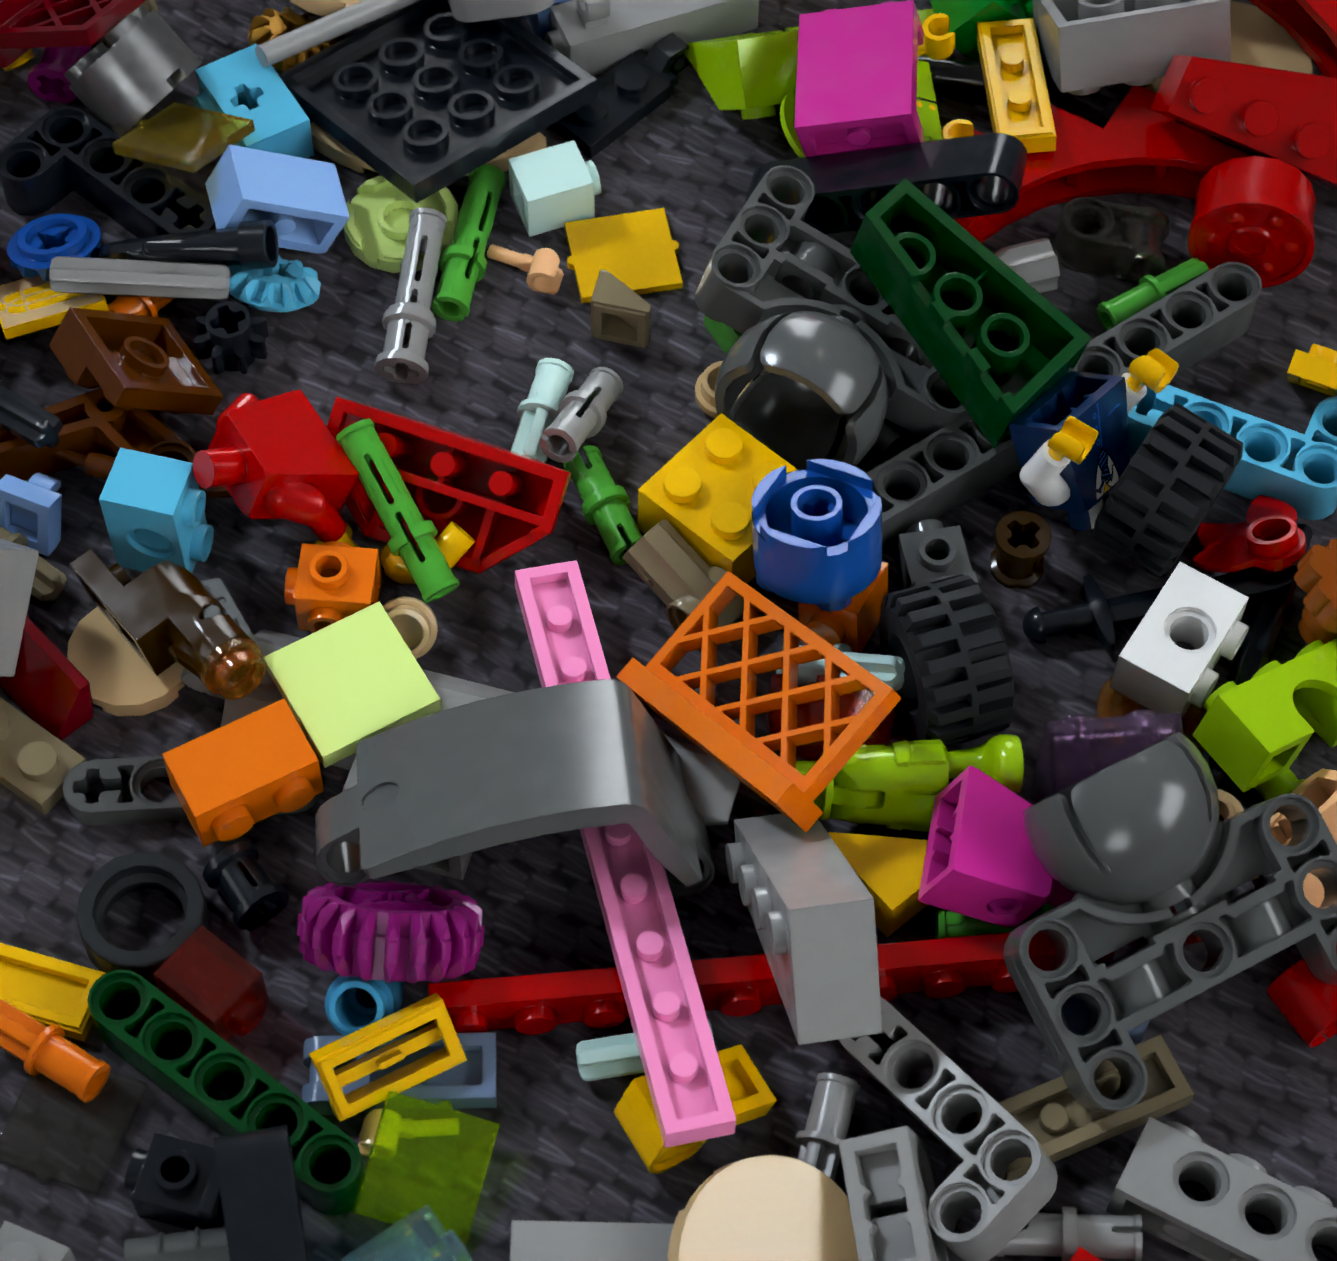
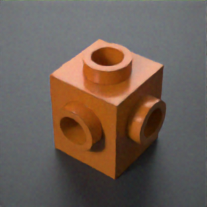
[284,541,382,633]

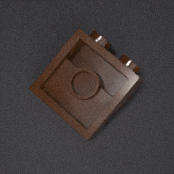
[49,307,224,415]

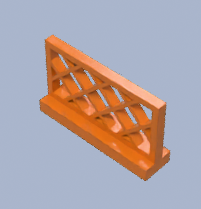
[616,571,902,833]

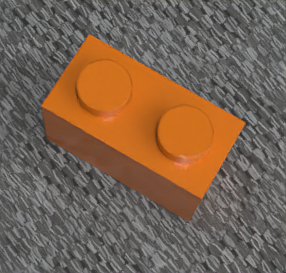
[162,698,324,848]

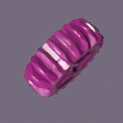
[297,878,485,984]

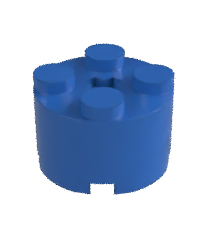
[751,458,882,612]

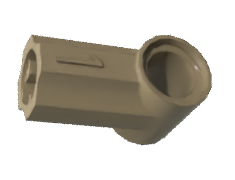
[622,519,744,650]

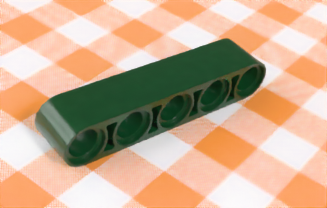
[87,969,367,1215]

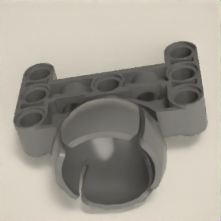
[694,165,968,470]
[1003,732,1337,1112]

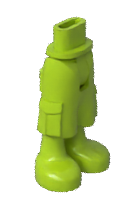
[796,734,1024,832]

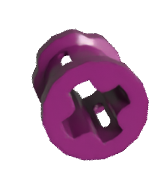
[27,46,91,103]

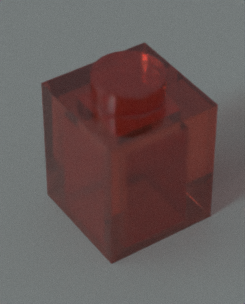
[154,925,268,1042]

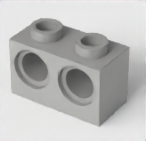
[838,1126,949,1261]

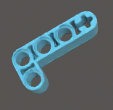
[1128,385,1337,520]

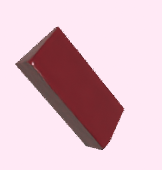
[0,616,94,740]

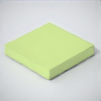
[263,601,442,768]

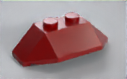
[327,396,572,574]

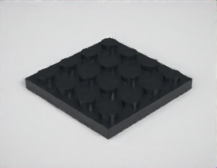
[279,0,599,203]

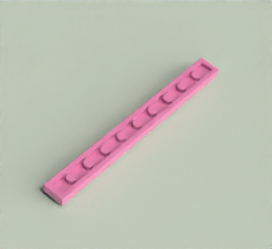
[515,560,736,1148]

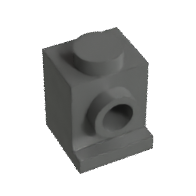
[895,519,979,590]

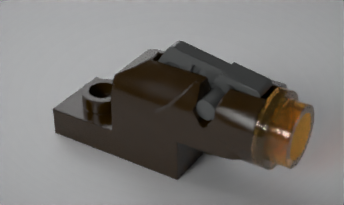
[70,549,266,700]

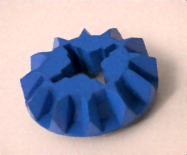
[7,213,102,281]

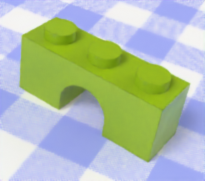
[1192,638,1337,793]

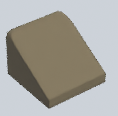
[591,269,651,348]

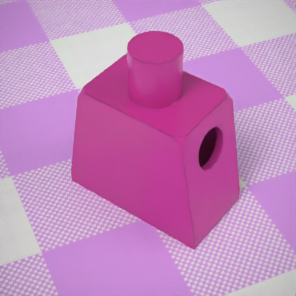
[918,765,1074,928]

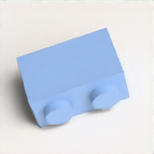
[205,144,350,254]

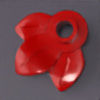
[1193,495,1307,573]

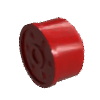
[1188,156,1316,288]

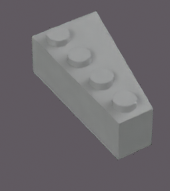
[725,813,883,1045]

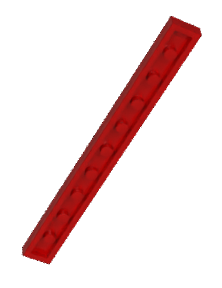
[428,933,1115,1035]

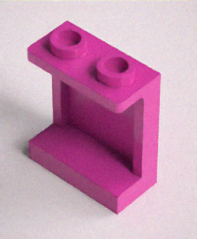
[794,0,924,157]

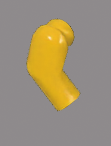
[380,521,475,584]

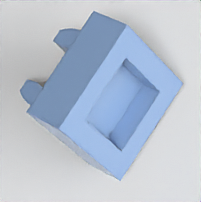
[0,473,62,556]

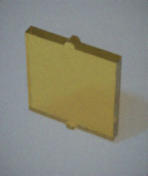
[113,102,255,173]

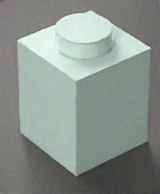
[508,140,601,237]

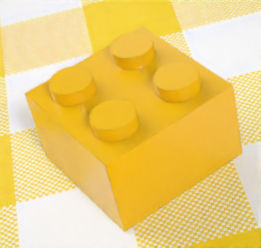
[638,413,798,584]

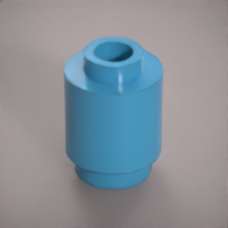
[325,975,405,1036]

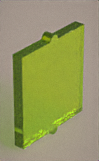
[352,1091,500,1245]

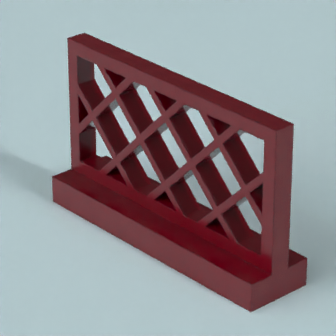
[0,0,146,68]

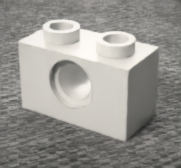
[1110,562,1249,724]

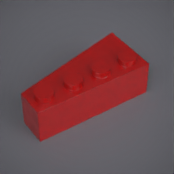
[1150,55,1337,189]

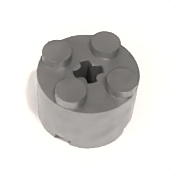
[64,5,202,137]

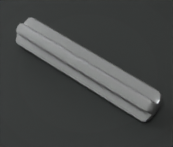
[49,256,231,300]

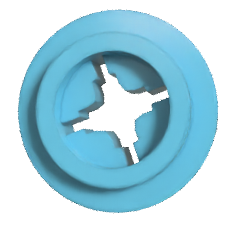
[229,255,321,313]

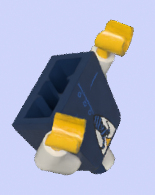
[1009,348,1179,530]

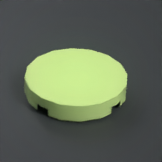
[344,175,458,273]

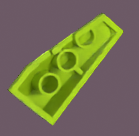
[686,9,934,120]

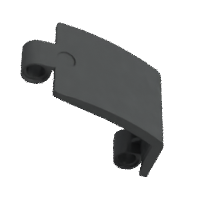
[315,679,715,897]

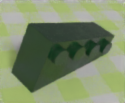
[850,178,1091,449]

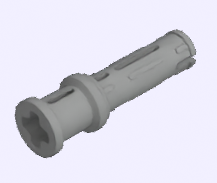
[374,207,447,384]

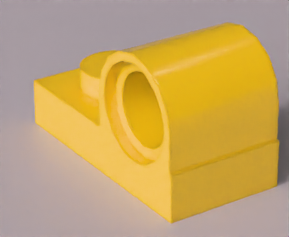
[613,1044,777,1174]

